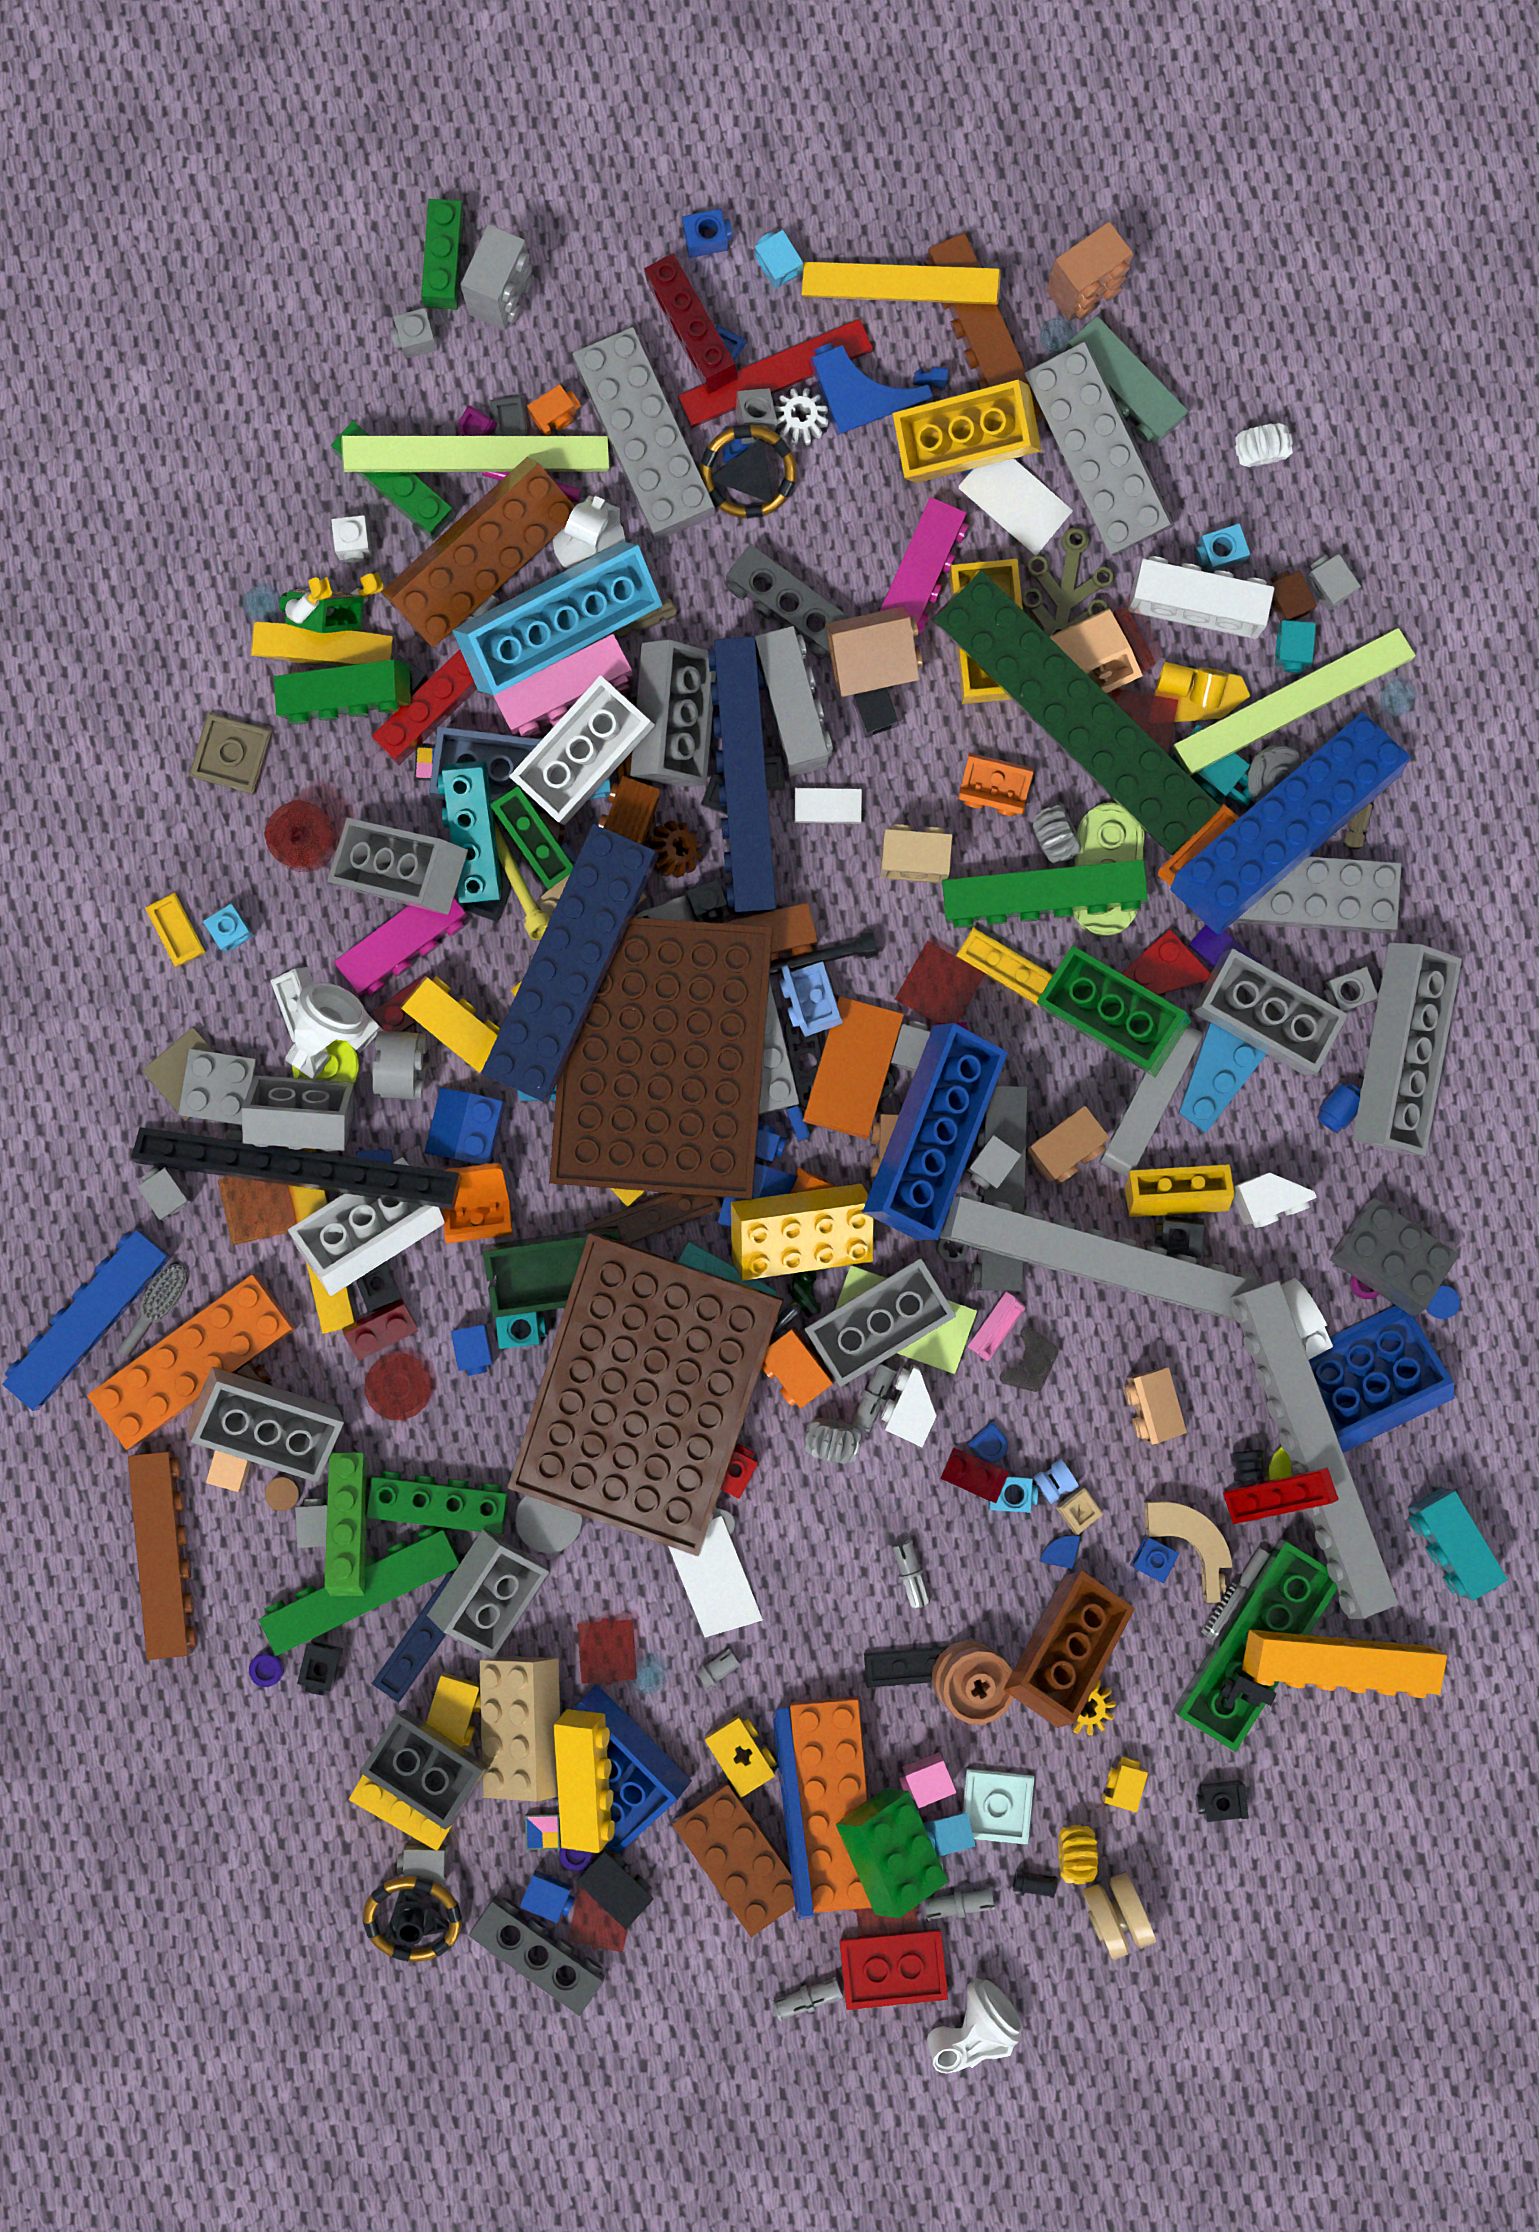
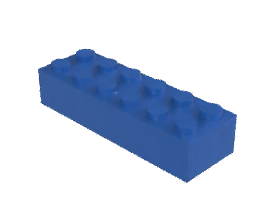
[862,1023,1008,1240]

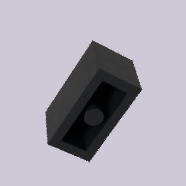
[575,1850,654,1930]

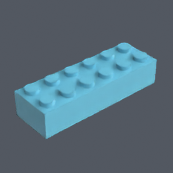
[452,541,663,696]

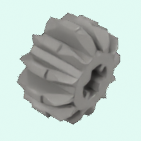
[1033,805,1081,863]
[804,1418,861,1464]

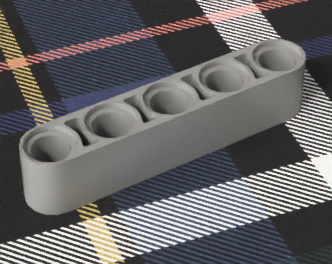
[1099,1025,1203,1177]

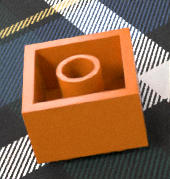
[762,1326,835,1409]

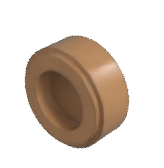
[265,1477,300,1511]

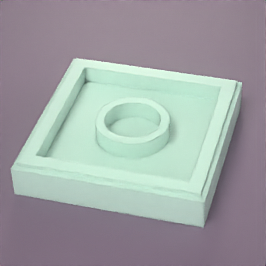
[962,1768,1034,1844]

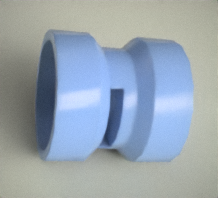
[1032,1458,1079,1505]

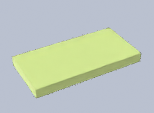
[835,1265,977,1374]

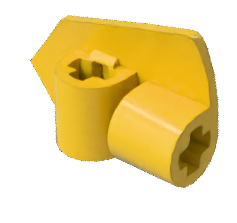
[1148,661,1250,724]

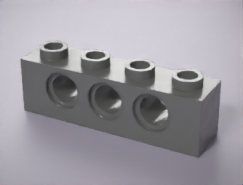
[726,544,850,660]
[468,1897,605,2016]

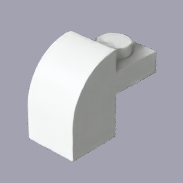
[1281,1278,1333,1360]

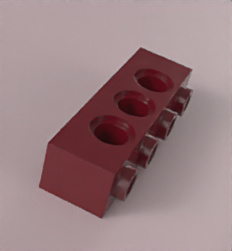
[644,253,737,394]

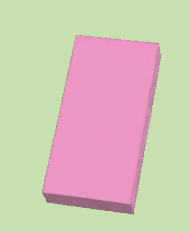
[968,1292,1026,1362]

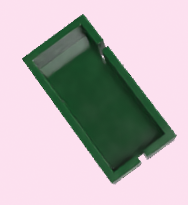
[482,1226,621,1318]

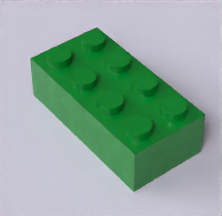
[1037,945,1191,1077]

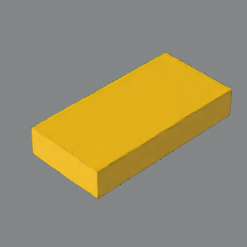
[145,893,206,968]

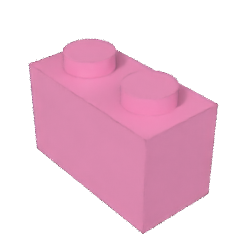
[899,1752,956,1808]

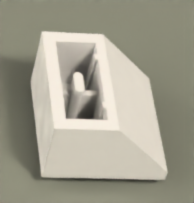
[1233,1173,1317,1228]
[881,1364,936,1447]

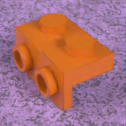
[958,753,1034,816]

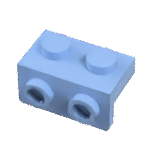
[779,961,843,1037]

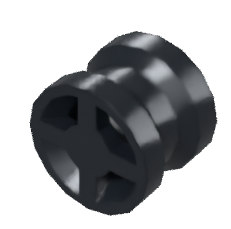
[1230,1450,1268,1481]

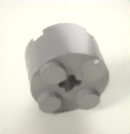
[373,1031,427,1100]

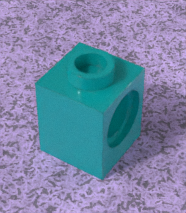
[1275,620,1316,673]
[496,1312,547,1349]

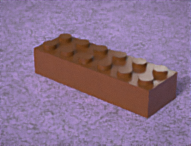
[381,457,575,648]

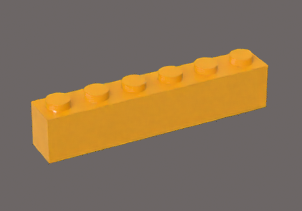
[1242,1630,1447,1698]

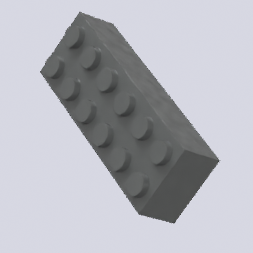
[971,1086,1028,1292]

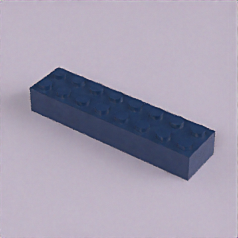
[708,636,776,913]
[481,823,659,1103]

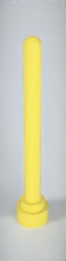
[494,819,550,940]

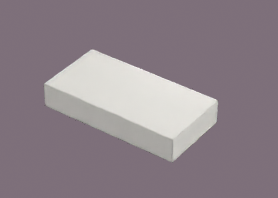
[795,788,862,824]

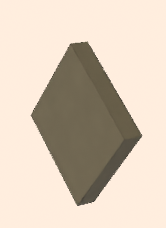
[189,712,273,795]
[142,1027,216,1121]

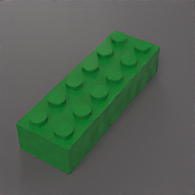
[1173,1539,1338,1752]

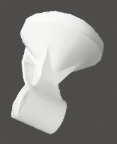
[552,495,625,570]
[285,983,369,1080]
[927,1978,1023,2073]

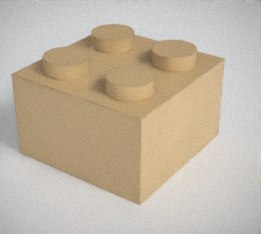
[879,824,952,883]

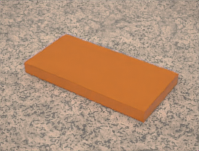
[803,996,904,1140]

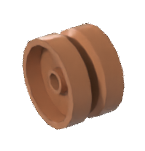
[931,1640,1014,1725]

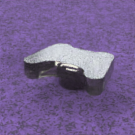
[999,1326,1058,1392]

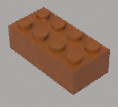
[1003,1570,1135,1728]
[672,1780,795,1937]

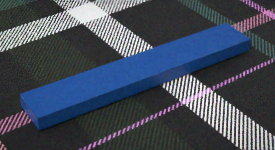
[772,1707,814,1920]

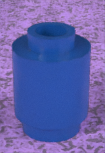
[1316,1082,1361,1134]

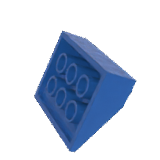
[1309,1305,1455,1453]
[557,1684,692,1854]

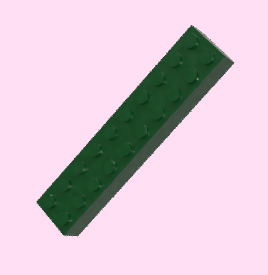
[931,570,1221,856]

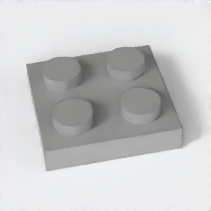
[178,1049,257,1125]

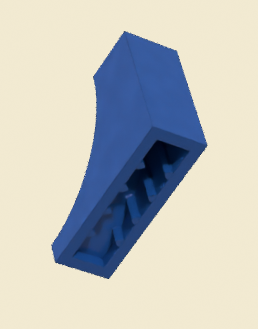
[809,343,933,435]

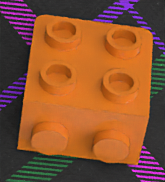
[442,1163,513,1244]

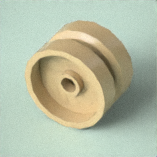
[1082,1871,1156,1961]

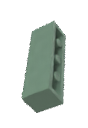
[1065,316,1188,446]

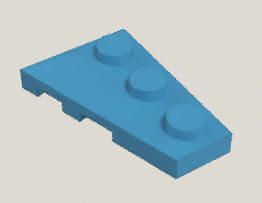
[1178,1022,1266,1133]

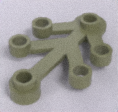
[1022,527,1113,636]

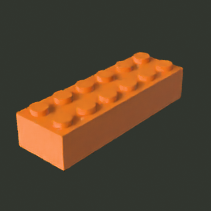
[87,1274,297,1450]
[790,1696,872,1912]

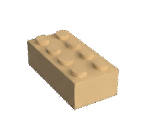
[480,1656,560,1802]

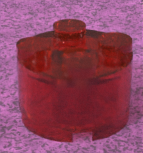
[264,800,337,872]

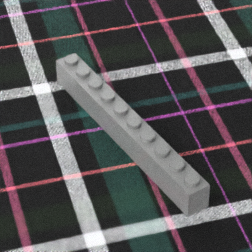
[939,1192,1265,1322]
[1230,1281,1399,1620]

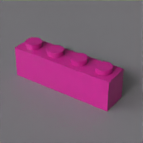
[879,497,969,633]
[334,898,468,997]

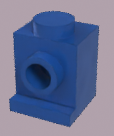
[756,1123,787,1163]

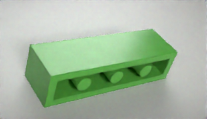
[324,1452,369,1596]

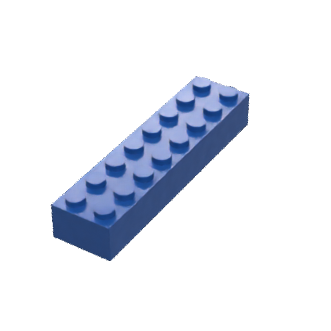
[1170,712,1411,935]

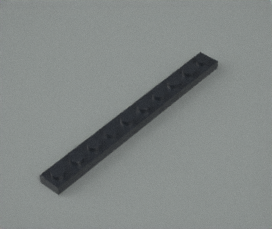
[131,1127,462,1209]

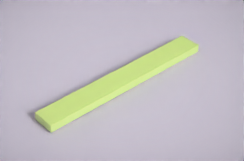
[341,436,609,472]
[1172,628,1416,776]

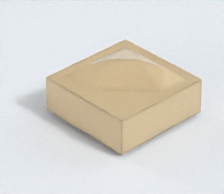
[1056,1487,1103,1535]

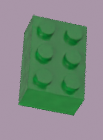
[836,1789,948,1918]

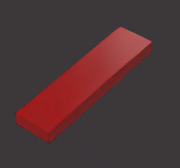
[1223,1467,1339,1525]

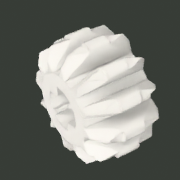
[774,388,828,445]
[1235,423,1293,467]

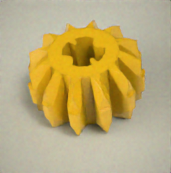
[1073,1679,1116,1736]
[1057,1825,1098,1885]

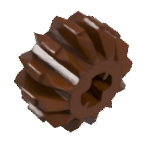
[646,820,704,878]

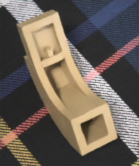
[1144,1501,1232,1603]

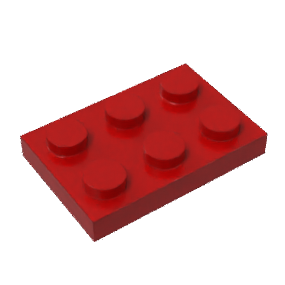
[839,1929,948,2010]

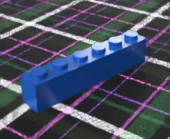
[2,1230,172,1411]

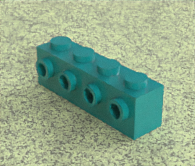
[438,761,503,903]

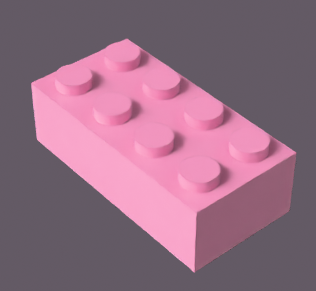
[493,634,634,739]

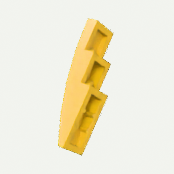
[250,622,393,667]

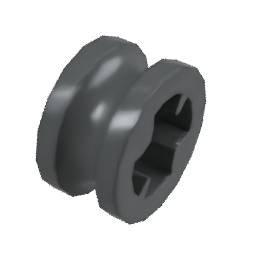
[937,1238,968,1263]

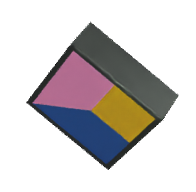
[414,746,435,781]

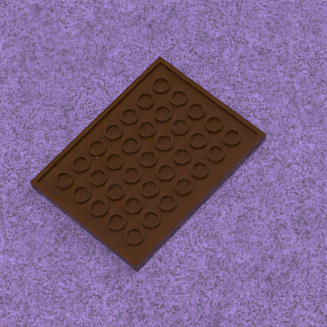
[549,917,773,1199]
[508,1232,784,1557]

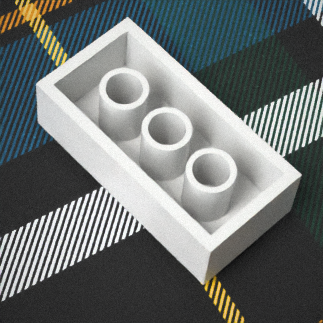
[1127,556,1274,639]
[509,675,655,825]
[288,1157,445,1296]

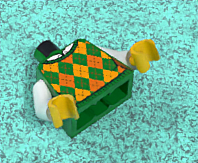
[279,572,383,634]

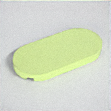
[1074,803,1144,936]

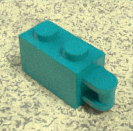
[1171,724,1253,808]

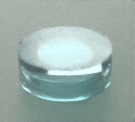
[1039,319,1073,354]
[243,587,278,622]
[1380,682,1415,716]
[630,1659,664,1694]

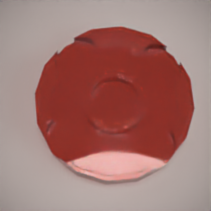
[365,1353,432,1420]

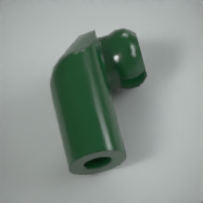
[790,1270,821,1318]

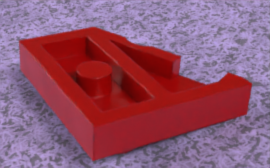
[1121,929,1210,995]

